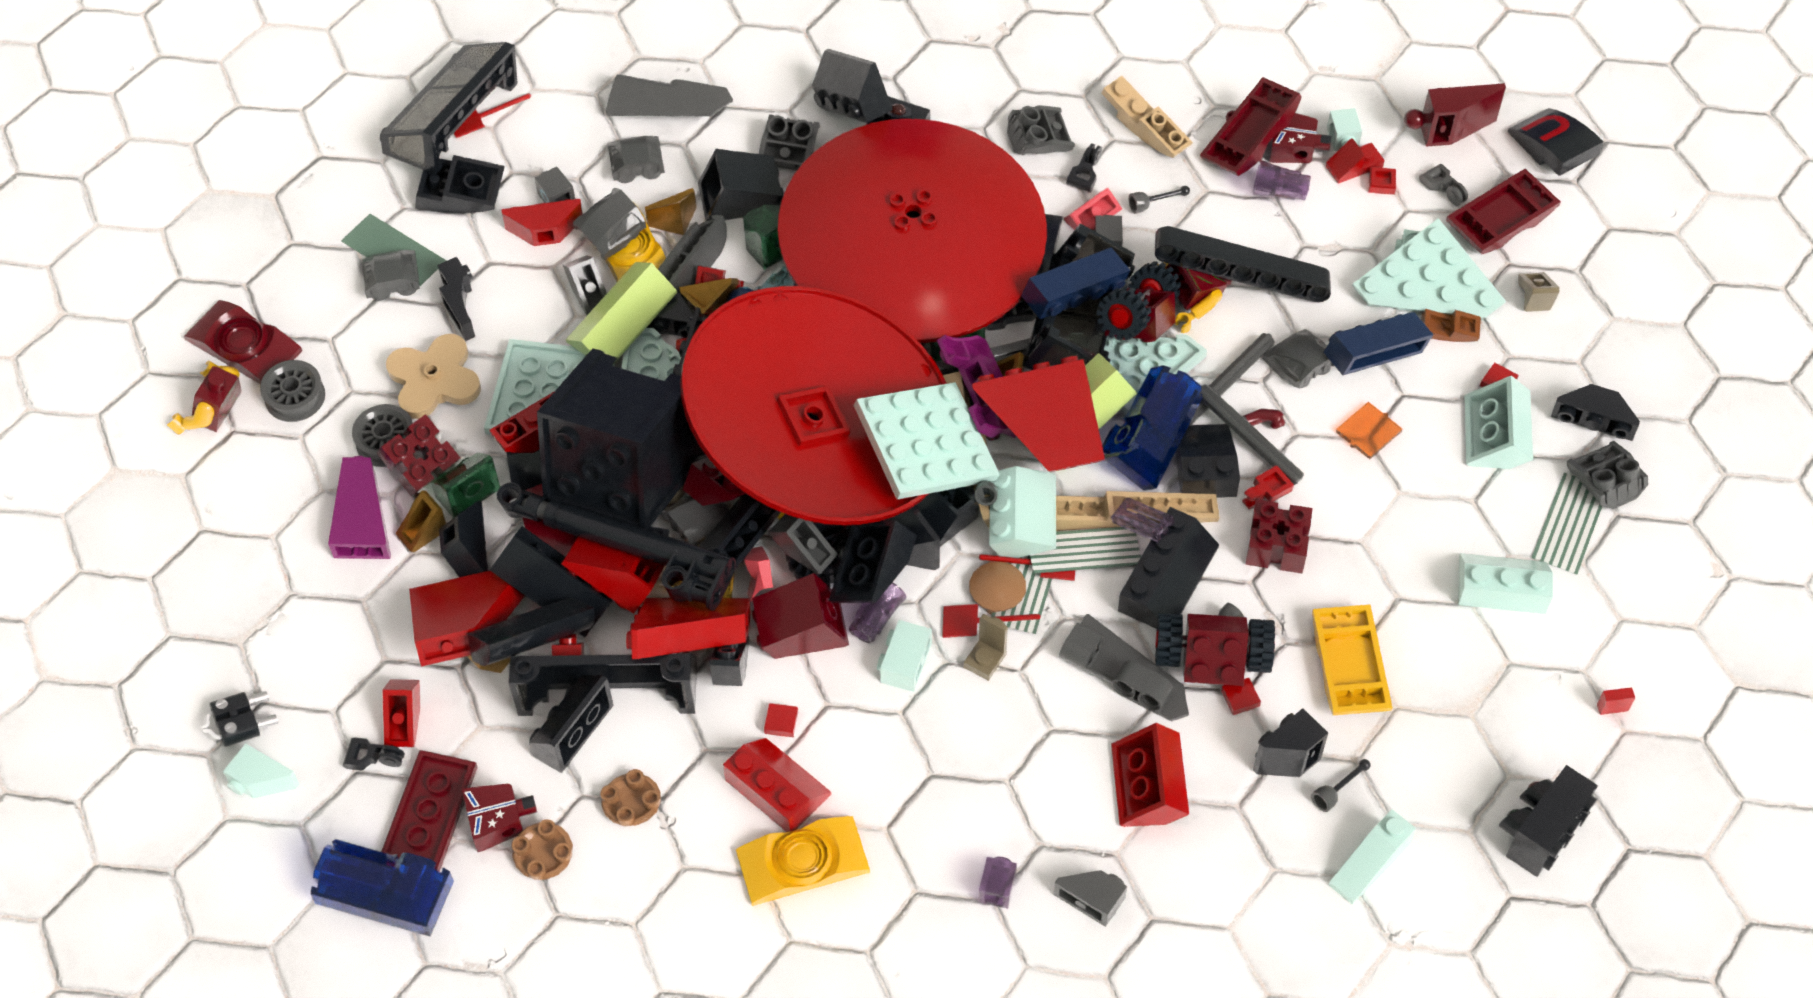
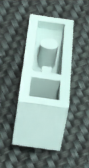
[1329,809,1416,905]

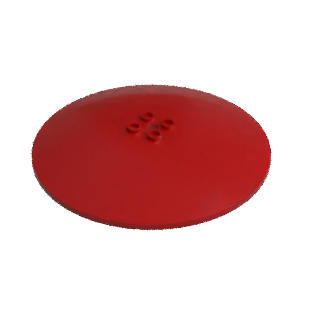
[778,119,1047,343]
[680,286,947,525]

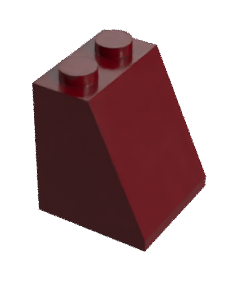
[752,573,849,659]

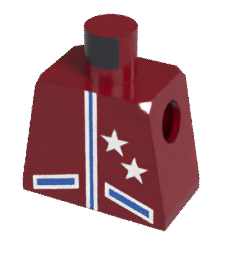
[1270,113,1332,163]
[462,783,538,852]

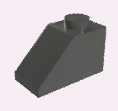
[563,255,607,316]
[768,514,838,575]
[1054,870,1127,927]

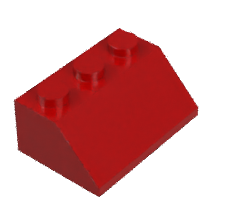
[1111,722,1190,827]
[723,738,832,832]

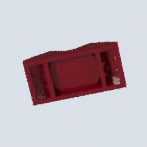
[1200,77,1302,176]
[1446,169,1561,254]
[184,300,302,384]

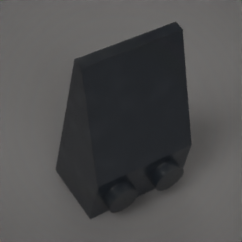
[1173,424,1240,498]
[828,520,917,603]

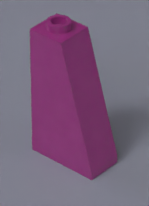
[328,456,391,559]

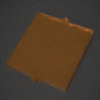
[1336,401,1403,460]

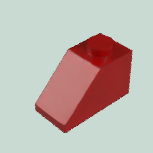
[382,679,421,747]

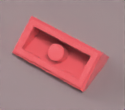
[1063,187,1122,234]

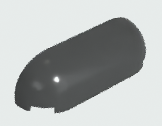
[658,215,727,299]

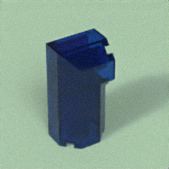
[1102,365,1203,491]
[310,839,454,937]

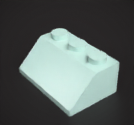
[1464,376,1533,469]
[989,466,1056,558]
[1458,553,1553,614]

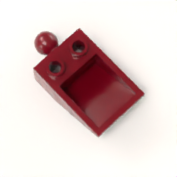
[1404,83,1506,147]

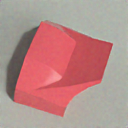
[743,546,773,602]

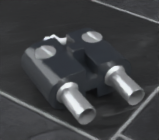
[201,691,279,747]

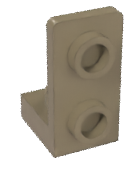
[964,614,1008,681]

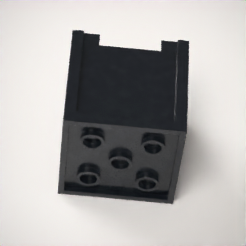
[537,348,697,529]

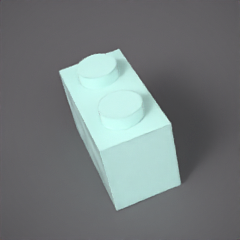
[877,620,932,692]

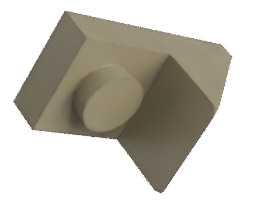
[1518,272,1560,312]

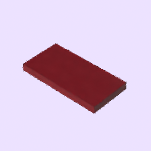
[379,750,478,874]

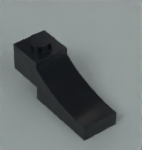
[437,256,475,341]

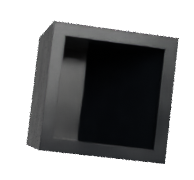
[698,148,784,221]

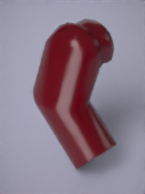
[1243,408,1286,429]

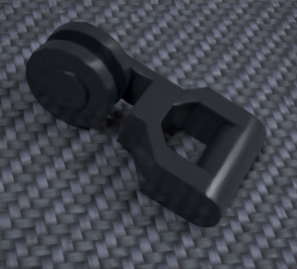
[1066,143,1102,192]
[986,301,1037,331]
[342,738,405,771]

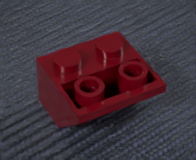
[683,457,745,506]

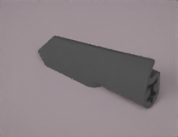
[606,74,733,117]
[1059,614,1189,721]

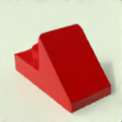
[1325,138,1385,184]

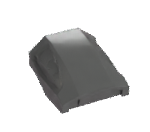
[1007,105,1075,155]
[759,114,820,170]
[608,136,665,183]
[573,188,646,260]
[362,250,420,301]
[1263,329,1334,389]
[1567,441,1649,509]
[661,496,729,546]

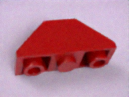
[501,198,583,246]
[489,391,555,453]

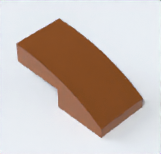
[1421,309,1481,342]

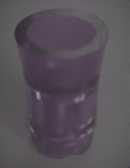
[1252,159,1311,200]
[848,582,907,643]

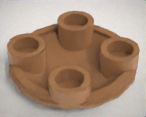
[969,562,1026,615]
[600,769,661,826]
[511,819,573,880]

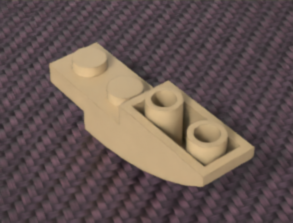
[1101,75,1193,158]

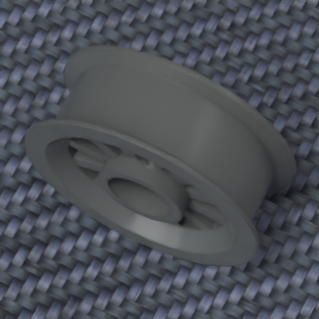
[260,360,325,422]
[352,404,413,467]

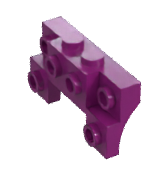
[937,335,1017,438]

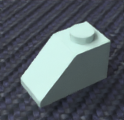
[223,743,299,798]

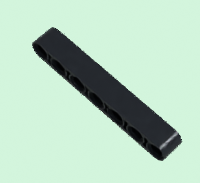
[1154,226,1331,303]

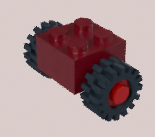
[1097,261,1181,342]
[1155,613,1275,686]

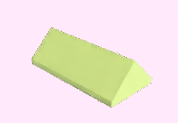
[566,262,677,362]
[1085,353,1137,429]

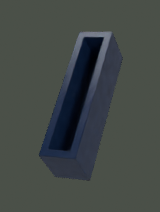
[1021,247,1130,319]
[1324,312,1434,376]

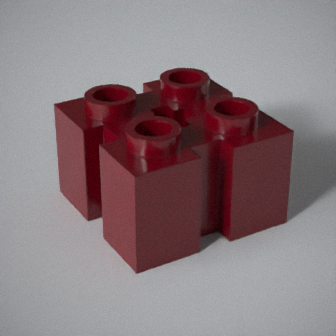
[377,414,461,497]
[1245,499,1313,574]

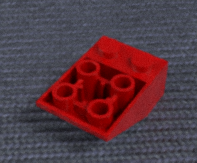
[561,537,664,614]

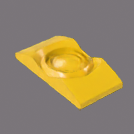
[605,202,666,282]
[1312,604,1393,716]
[736,816,870,906]

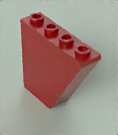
[972,356,1105,473]
[409,571,525,667]
[626,598,751,659]

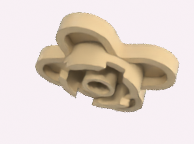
[386,334,481,419]

